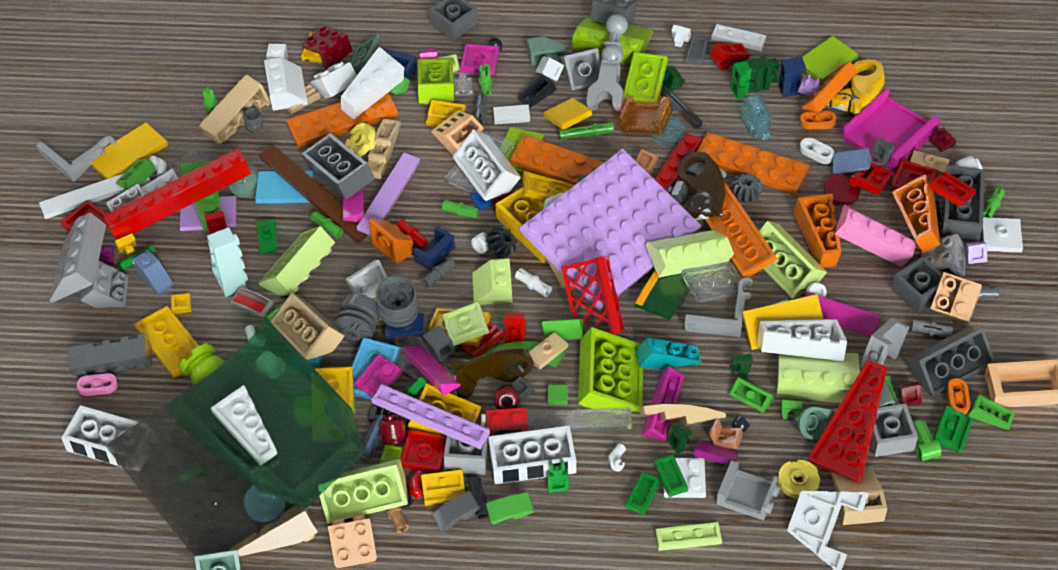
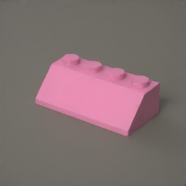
[835,205,916,268]

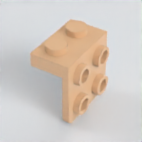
[328,515,377,568]

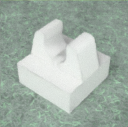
[672,25,691,47]

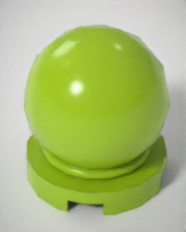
[179,343,230,394]

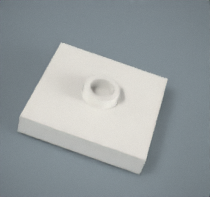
[982,217,1023,252]

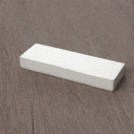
[711,24,766,51]

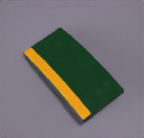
[634,269,702,320]

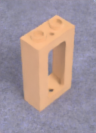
[985,359,1058,407]

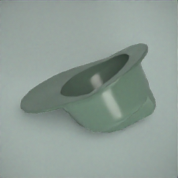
[229,163,258,198]
[795,407,835,440]

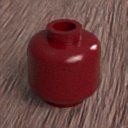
[493,385,520,409]
[378,413,407,445]

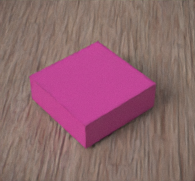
[419,47,438,59]

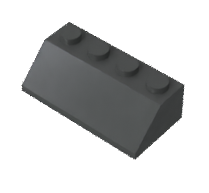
[907,326,996,397]

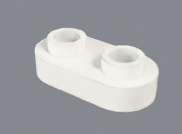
[800,138,834,164]

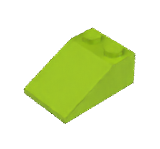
[418,58,454,105]

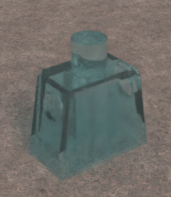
[740,94,772,140]

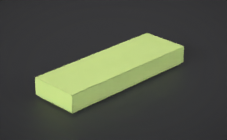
[656,522,722,551]

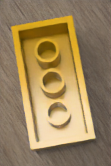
[496,187,547,263]

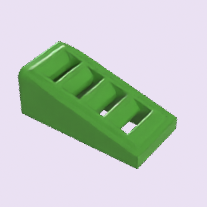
[968,394,1015,430]

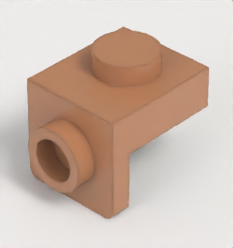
[636,149,659,175]
[709,420,743,449]

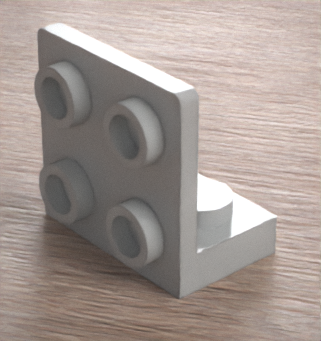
[921,234,966,278]

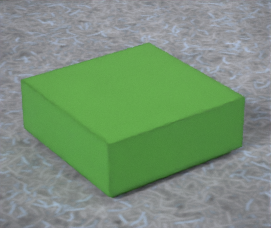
[548,385,568,405]

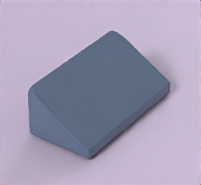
[833,148,872,174]
[357,415,384,459]

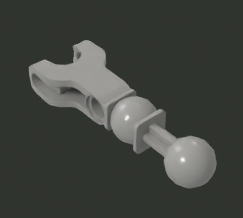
[587,14,628,112]

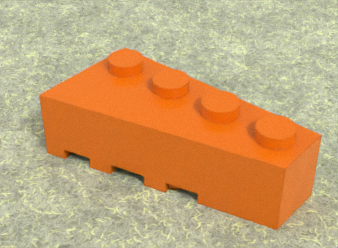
[892,174,940,253]
[793,193,841,268]

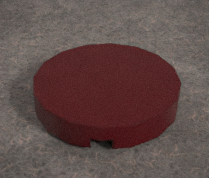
[823,174,861,206]

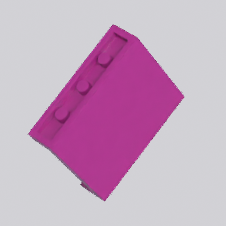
[842,88,940,172]

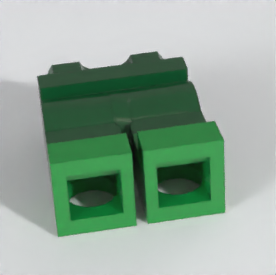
[730,55,780,100]

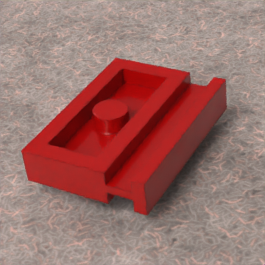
[928,171,976,206]
[458,322,505,358]

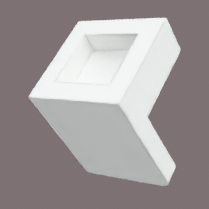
[535,56,564,81]

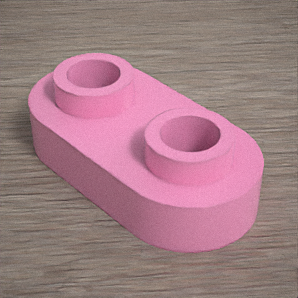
[77,373,118,396]

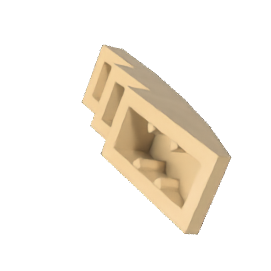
[367,119,401,179]
[639,404,726,426]

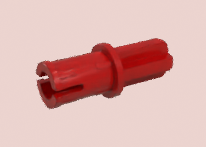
[396,219,428,248]

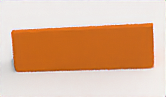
[802,61,857,112]

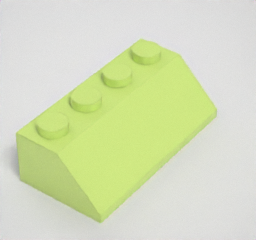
[759,221,827,299]
[258,226,335,297]
[646,230,734,278]
[316,459,408,524]

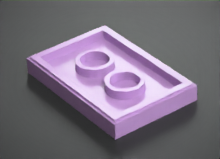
[180,196,237,231]

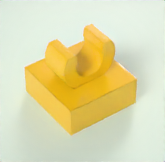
[115,234,136,257]

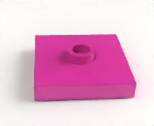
[460,44,500,75]

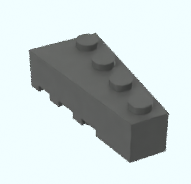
[68,333,152,377]

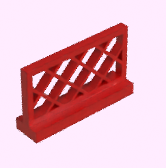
[561,256,625,343]

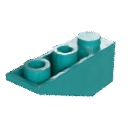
[636,337,702,370]

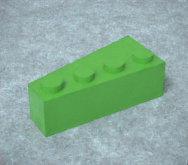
[179,160,221,232]

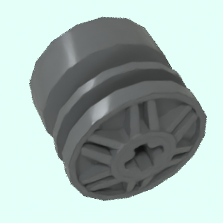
[375,275,419,328]
[333,293,380,345]

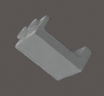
[859,318,909,369]
[716,461,781,520]

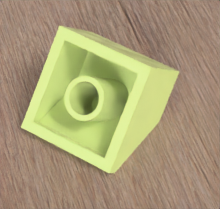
[472,259,512,305]

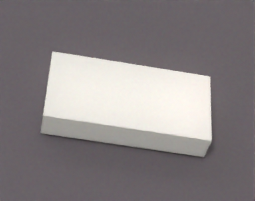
[493,105,530,125]

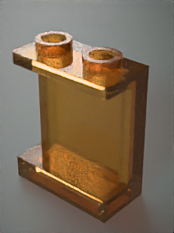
[618,96,673,135]

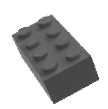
[302,133,375,200]
[941,165,985,241]

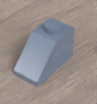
[132,250,174,295]

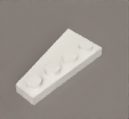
[211,385,277,466]

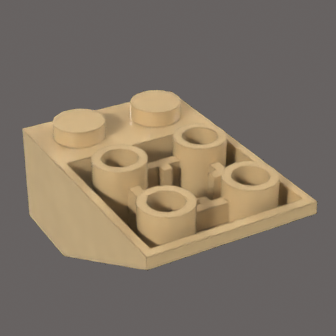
[831,466,887,525]

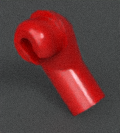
[407,470,425,499]

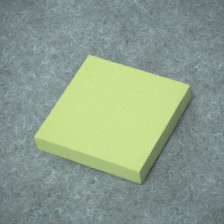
[443,302,489,346]

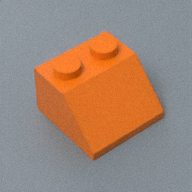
[369,218,413,265]

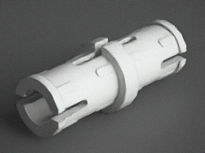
[515,268,552,297]

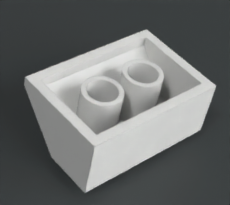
[264,57,308,111]

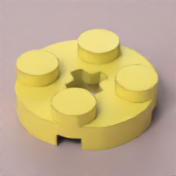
[345,123,376,157]
[778,460,820,499]

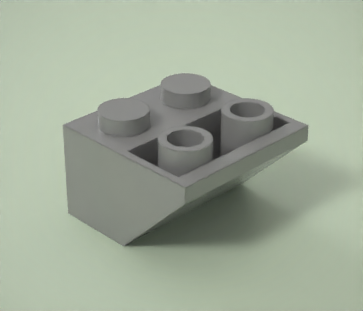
[80,260,129,308]

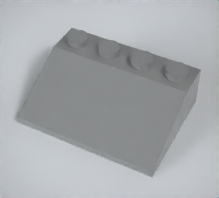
[49,213,106,303]

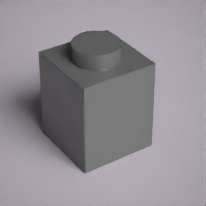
[423,326,455,362]

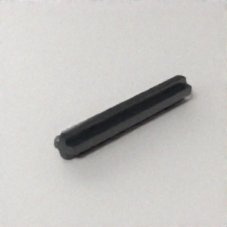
[660,83,703,129]

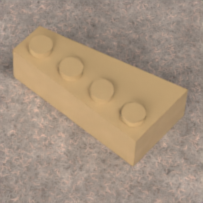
[199,75,271,145]

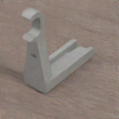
[36,136,117,182]
[684,278,753,338]

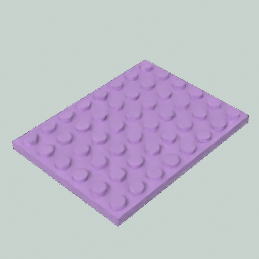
[519,149,701,311]

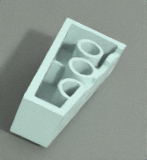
[207,228,248,297]

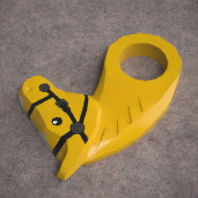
[826,59,885,113]

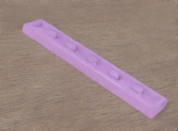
[357,153,420,236]
[371,384,490,450]

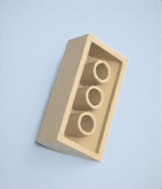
[269,293,344,360]

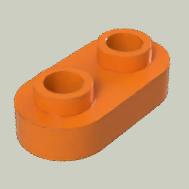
[800,111,836,130]
[946,378,971,415]

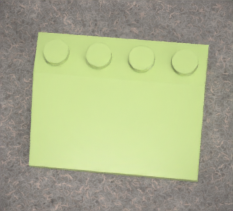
[777,352,860,403]

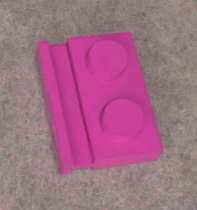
[355,354,402,398]

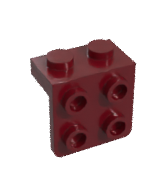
[301,26,353,69]

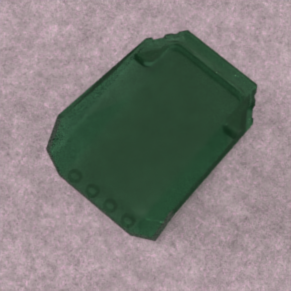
[167,318,365,509]

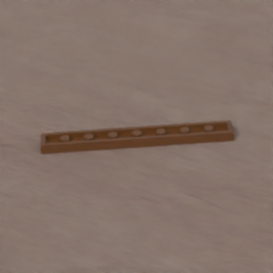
[259,145,368,244]

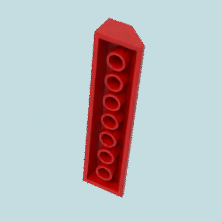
[104,148,252,240]

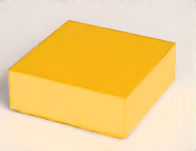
[171,293,192,314]

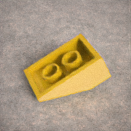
[408,383,481,436]

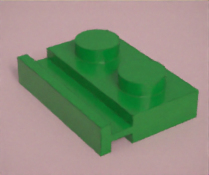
[933,405,973,454]

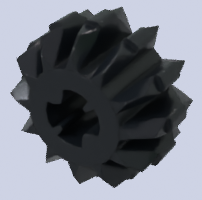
[485,225,517,258]

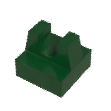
[663,66,686,91]
[729,353,753,379]
[666,424,693,453]

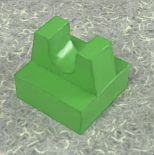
[781,400,803,419]

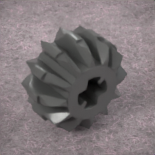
[731,173,763,203]

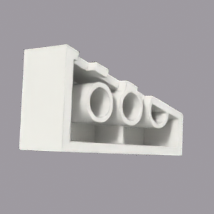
[341,47,404,120]
[757,320,847,361]

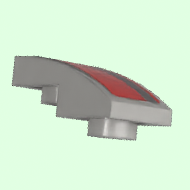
[230,287,274,318]

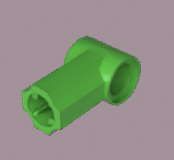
[913,420,942,462]

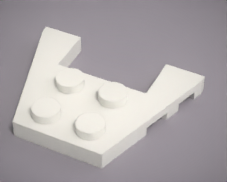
[787,491,869,570]

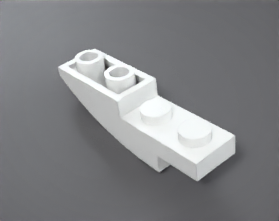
[106,169,178,212]

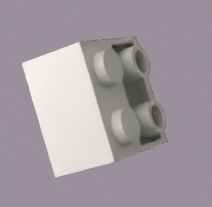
[310,61,357,99]

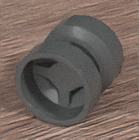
[243,108,263,133]

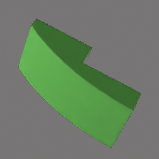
[486,492,535,525]

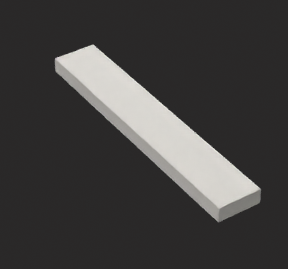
[39,173,151,219]

